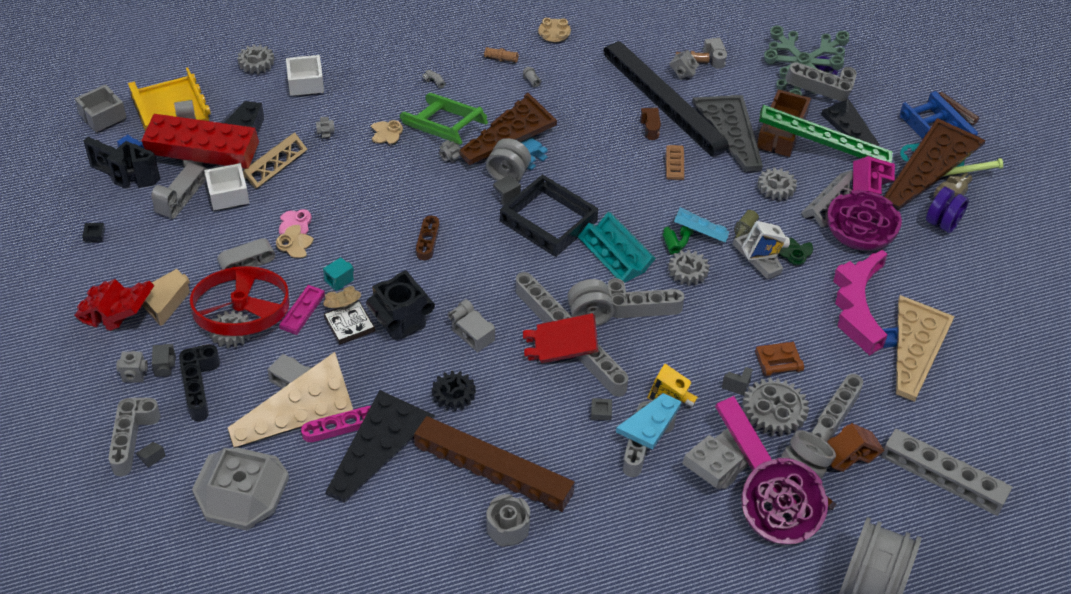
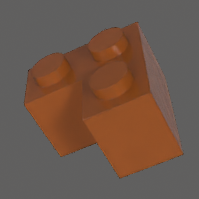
[827,423,885,472]

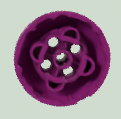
[827,190,902,251]
[741,458,828,545]

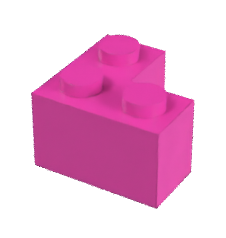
[853,156,895,195]

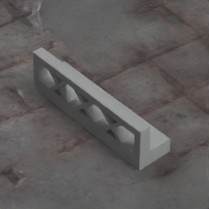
[801,170,853,227]

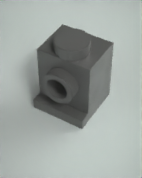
[152,344,176,377]

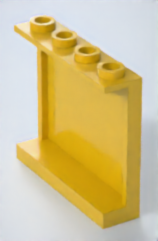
[128,67,211,131]

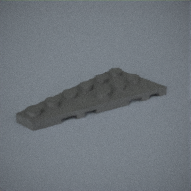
[692,95,763,172]

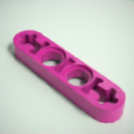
[301,406,371,442]

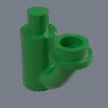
[663,226,694,255]

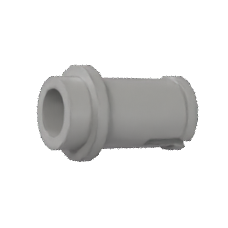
[523,67,542,87]

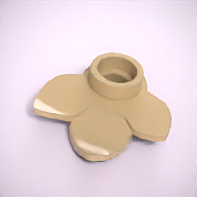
[371,120,403,144]
[276,225,314,258]

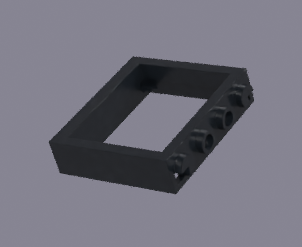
[500,174,598,257]

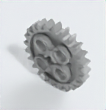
[742,377,809,436]

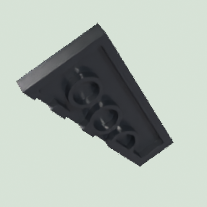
[821,99,880,146]

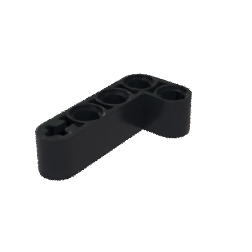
[179,344,220,422]

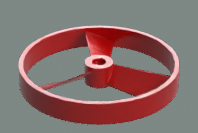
[190,266,290,336]

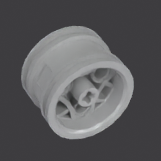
[839,517,922,594]

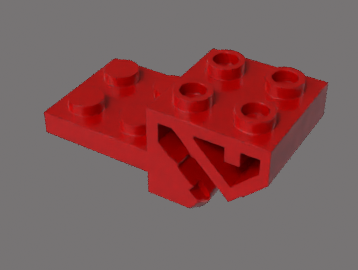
[74,279,155,331]

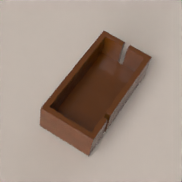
[757,89,811,157]

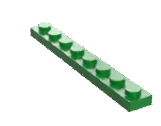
[759,105,893,163]

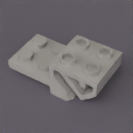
[682,428,749,490]

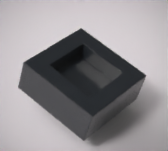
[82,223,105,242]

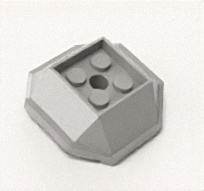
[192,448,289,531]

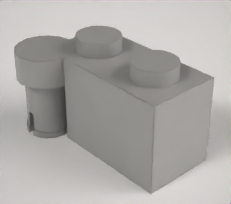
[447,299,495,353]

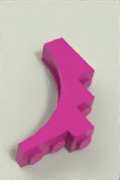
[833,250,887,356]

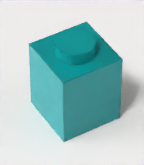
[323,257,354,291]

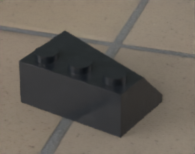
[220,101,264,135]

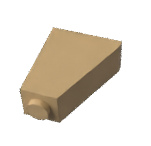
[142,269,190,326]

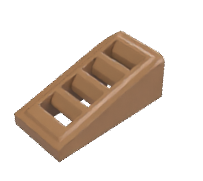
[665,145,684,180]

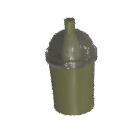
[734,210,759,238]

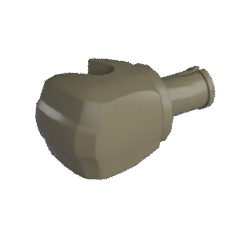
[934,173,972,197]

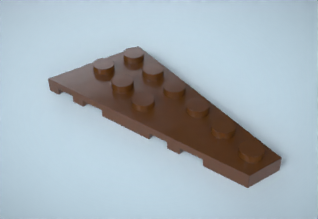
[884,118,986,210]

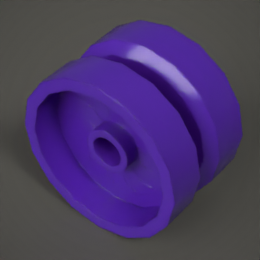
[926,186,969,233]

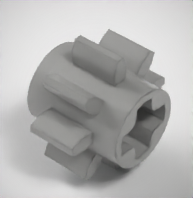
[316,117,335,138]
[439,140,461,163]

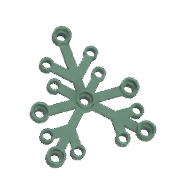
[764,25,849,96]

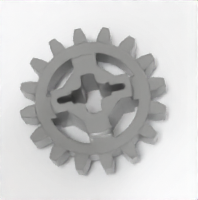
[237,44,275,74]
[758,167,797,201]
[668,250,710,286]
[209,310,251,348]

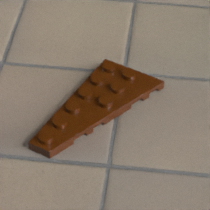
[460,92,557,165]

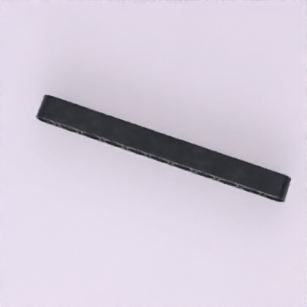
[603,41,729,157]

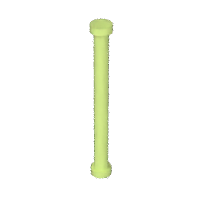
[942,158,1003,177]

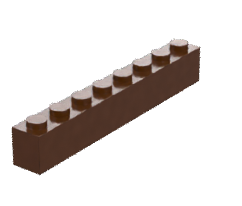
[414,416,575,512]

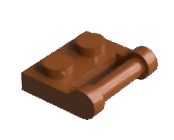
[755,341,804,376]

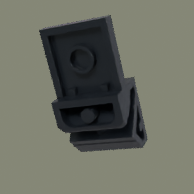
[83,137,160,189]

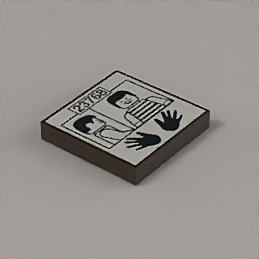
[324,301,375,345]

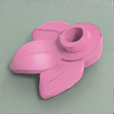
[279,209,312,235]

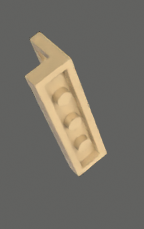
[243,132,307,189]

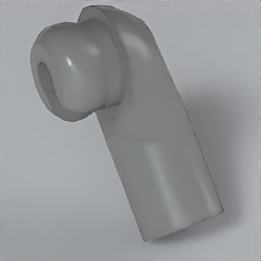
[423,70,446,88]

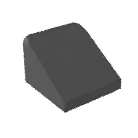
[136,442,166,468]

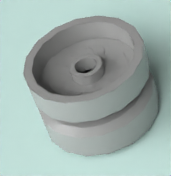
[486,138,531,182]
[567,279,614,326]
[781,430,836,479]

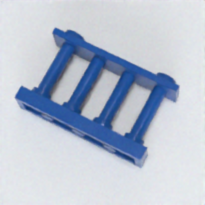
[899,91,978,139]

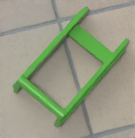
[399,93,488,145]

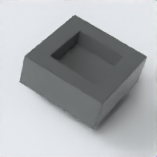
[591,398,612,420]

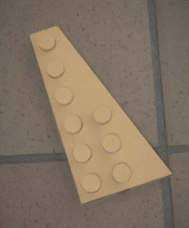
[227,352,353,448]

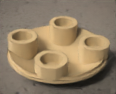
[538,18,571,42]
[323,286,361,308]

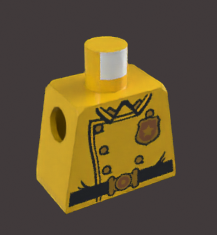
[647,364,698,407]

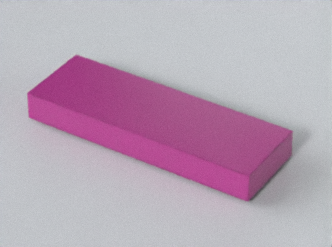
[279,285,325,335]

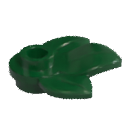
[779,237,813,265]

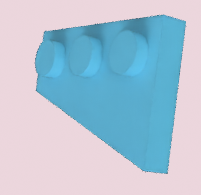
[674,207,729,243]
[616,393,681,450]

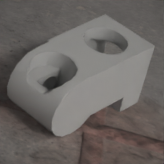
[703,37,727,69]

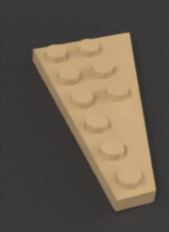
[896,295,955,402]

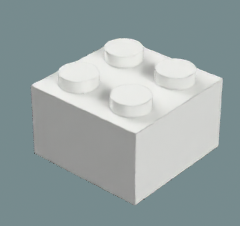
[286,55,324,96]
[204,163,249,211]

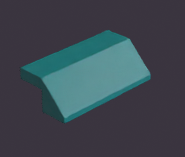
[578,212,656,283]

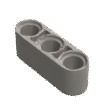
[217,238,275,270]

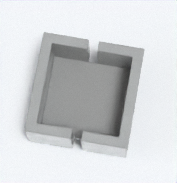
[74,84,127,132]

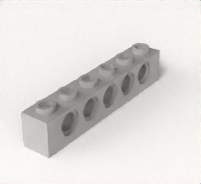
[881,429,1012,516]

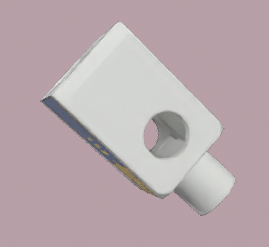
[742,221,790,260]

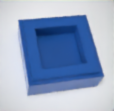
[883,327,898,348]

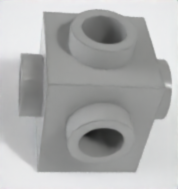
[669,50,699,79]
[116,351,148,382]

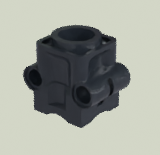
[366,270,435,340]

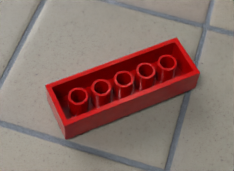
[141,113,259,169]

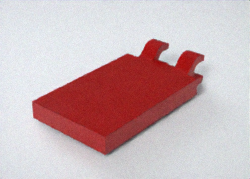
[523,313,599,363]

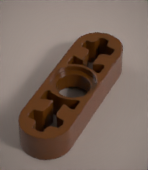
[416,215,440,261]

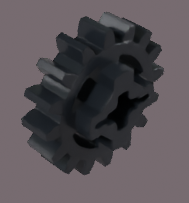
[432,370,476,411]

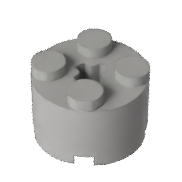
[486,494,530,547]

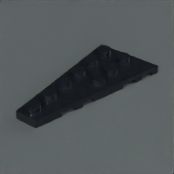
[325,390,435,503]

